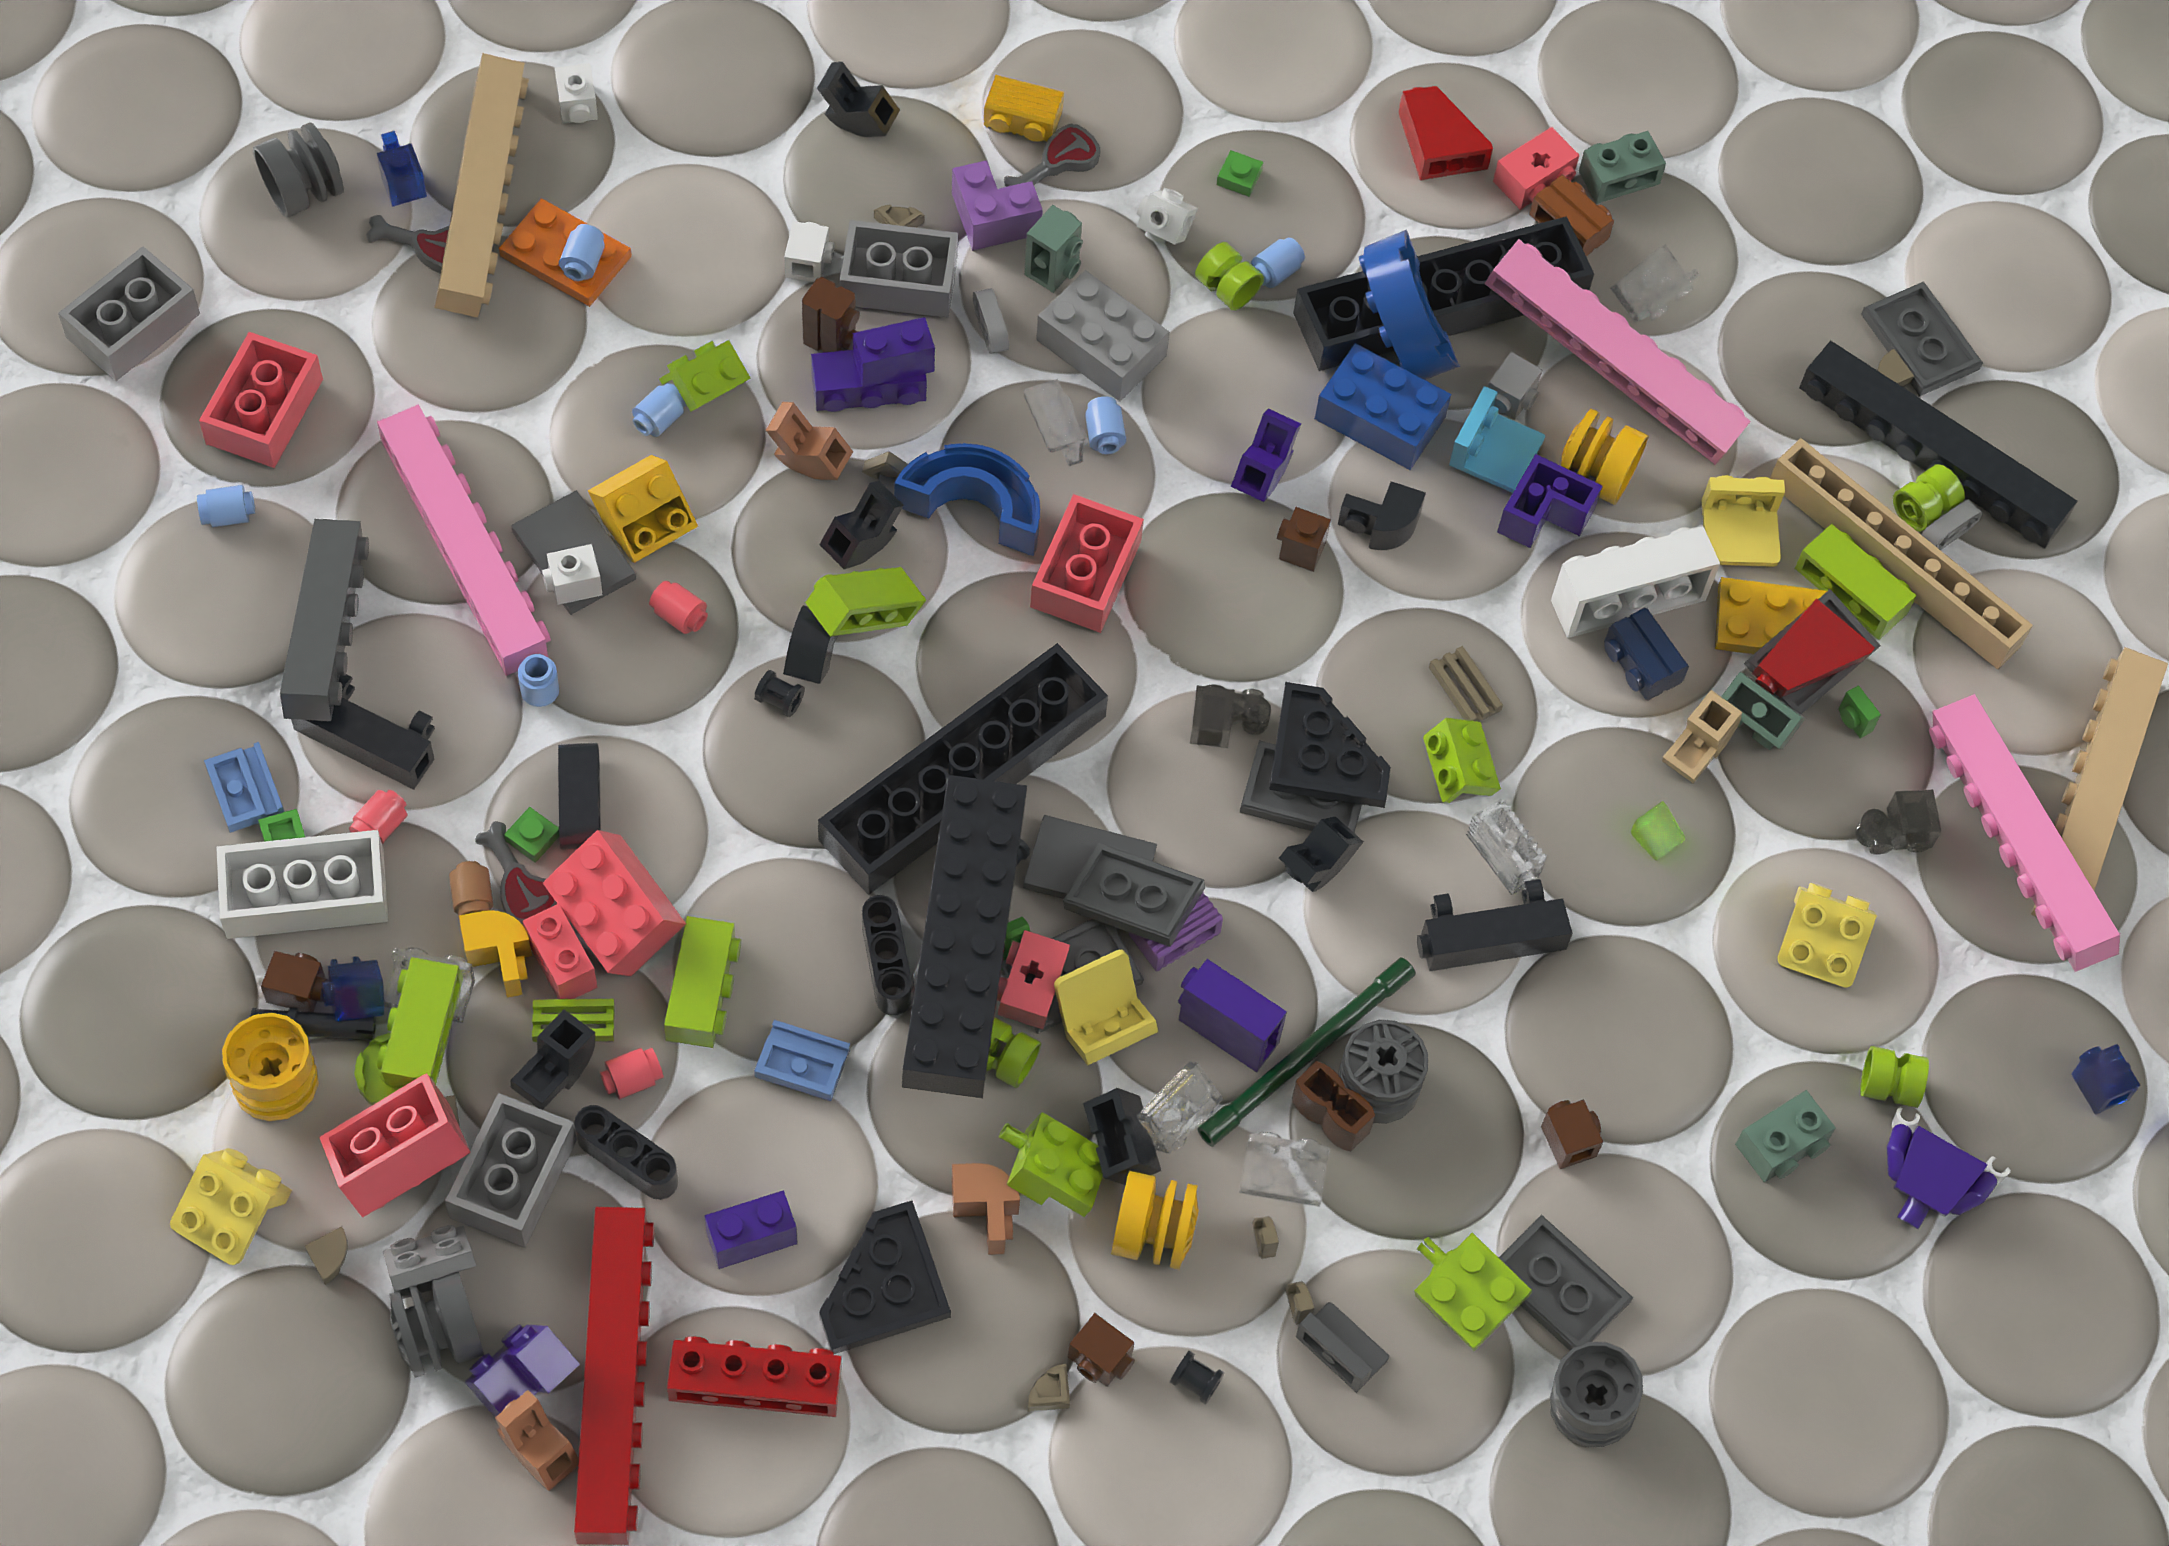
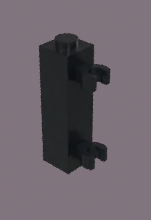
[291,674,435,790]
[1417,879,1573,972]

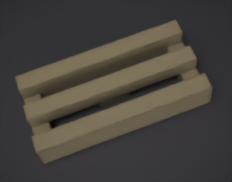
[1429,646,1503,722]

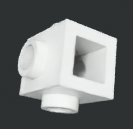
[1136,188,1198,245]

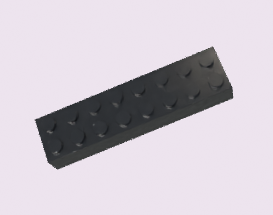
[1293,216,1594,371]
[818,643,1108,895]
[902,775,1027,1099]

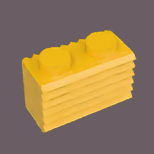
[983,75,1064,142]

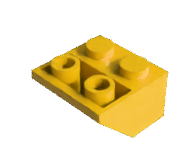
[588,455,698,563]

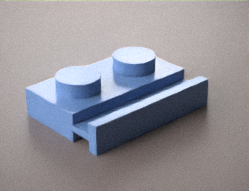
[204,742,284,833]
[754,1020,850,1101]

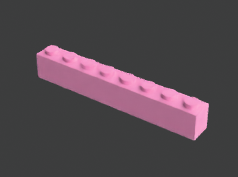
[1485,239,1751,465]
[377,404,551,676]
[1929,694,2120,972]

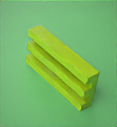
[532,999,615,1042]

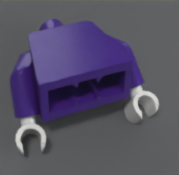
[1887,1107,2010,1229]

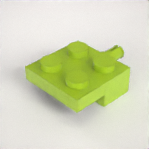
[998,1112,1103,1217]
[1414,1232,1532,1351]

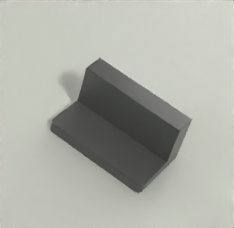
[1296,1302,1389,1393]

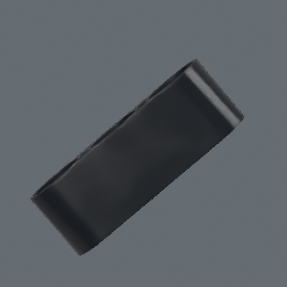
[558,743,601,849]
[862,895,912,1015]
[574,1105,678,1200]

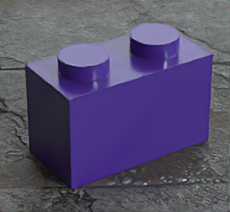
[853,317,935,388]
[704,1190,797,1269]

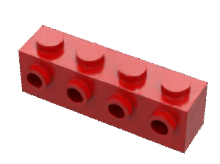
[667,1336,842,1417]

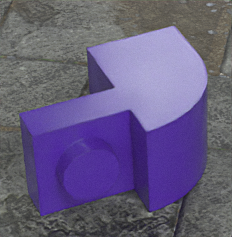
[1231,408,1301,502]

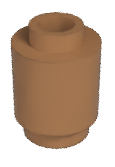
[449,861,494,917]

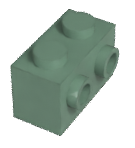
[1578,131,1666,204]
[1024,204,1083,293]
[1721,672,1806,750]
[1735,1090,1836,1183]

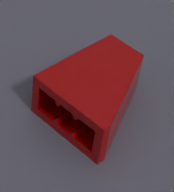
[1398,86,1493,180]
[1751,598,1875,698]

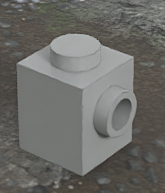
[1488,352,1542,420]

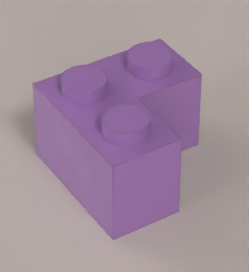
[952,160,1043,251]

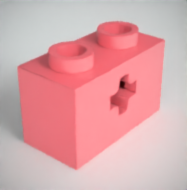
[1493,127,1579,210]
[523,904,597,999]
[997,930,1070,1029]

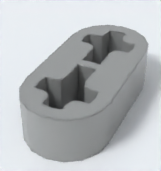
[973,288,1009,354]
[1921,499,1983,550]

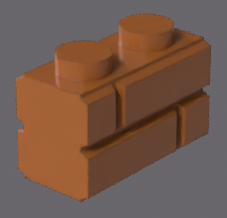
[1529,175,1615,256]

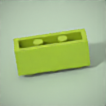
[1794,524,1917,640]
[805,567,926,637]
[664,916,741,1048]
[377,957,463,1087]

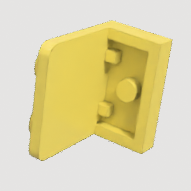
[1701,475,1785,567]
[1777,883,1877,988]
[1054,949,1158,1065]
[170,1148,292,1265]

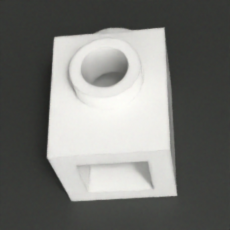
[555,63,598,124]
[784,221,835,282]
[542,544,602,605]

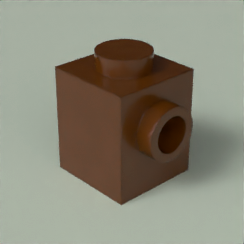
[1277,507,1331,572]
[261,951,329,1012]
[1541,1099,1603,1169]
[1068,1313,1135,1387]

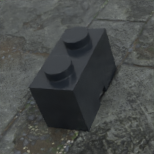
[1083,1088,1161,1185]

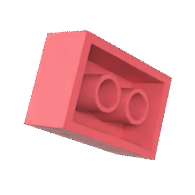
[199,332,323,468]
[1030,494,1144,633]
[543,830,686,976]
[319,1073,471,1218]

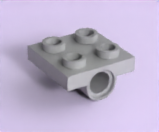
[383,1225,476,1299]

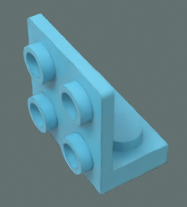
[1449,386,1545,493]

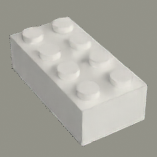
[1551,526,1720,638]
[216,830,388,939]

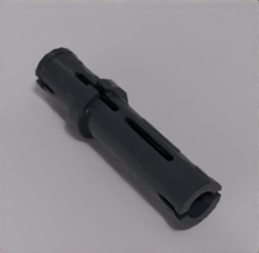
[250,1007,376,1041]

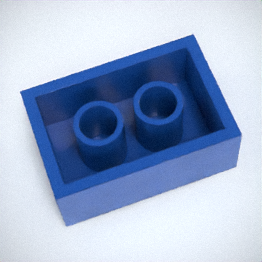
[1315,343,1451,470]

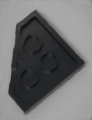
[1269,682,1391,808]
[819,1200,951,1354]

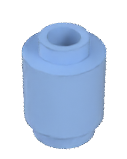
[559,224,605,281]
[1251,238,1305,288]
[632,383,686,437]
[1085,396,1126,454]
[197,485,255,527]
[518,654,559,707]

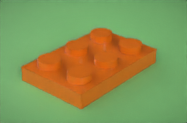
[499,198,632,307]

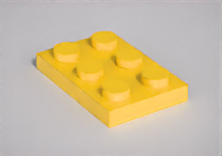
[1715,577,1833,654]

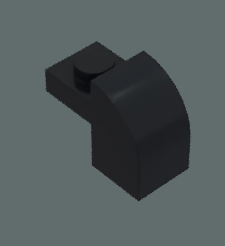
[817,61,900,137]
[819,481,904,569]
[1338,481,1426,550]
[783,605,839,684]
[1278,816,1364,892]
[510,1009,595,1110]

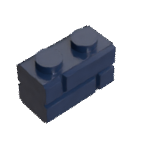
[1604,607,1689,700]

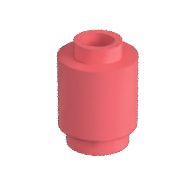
[649,581,708,634]
[349,790,408,844]
[600,1048,664,1100]

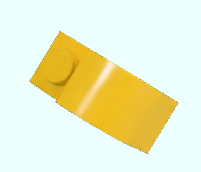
[459,910,532,998]

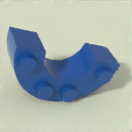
[1359,229,1460,380]
[894,443,1040,556]

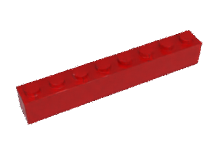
[574,1207,654,1545]

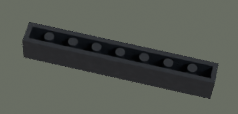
[1799,340,2078,549]

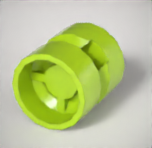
[1195,242,1264,310]
[1893,464,1965,532]
[987,1017,1042,1088]
[1860,1046,1929,1108]

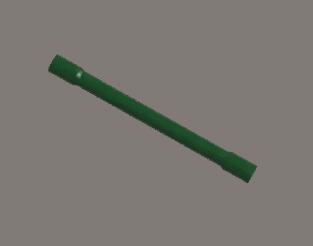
[1197,957,1416,1147]

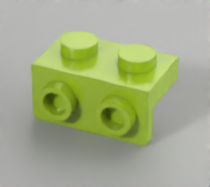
[659,340,751,412]
[1423,718,1501,803]

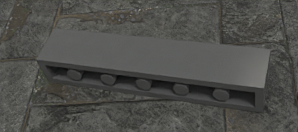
[280,519,369,721]

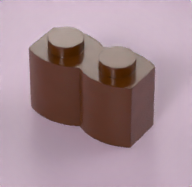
[1292,1061,1375,1152]

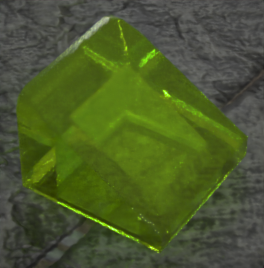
[1630,801,1686,861]

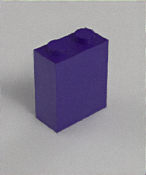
[1178,959,1287,1072]

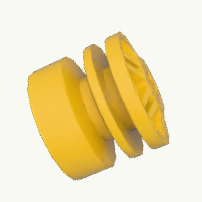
[1560,408,1649,505]
[222,1013,318,1121]
[1111,1170,1199,1270]

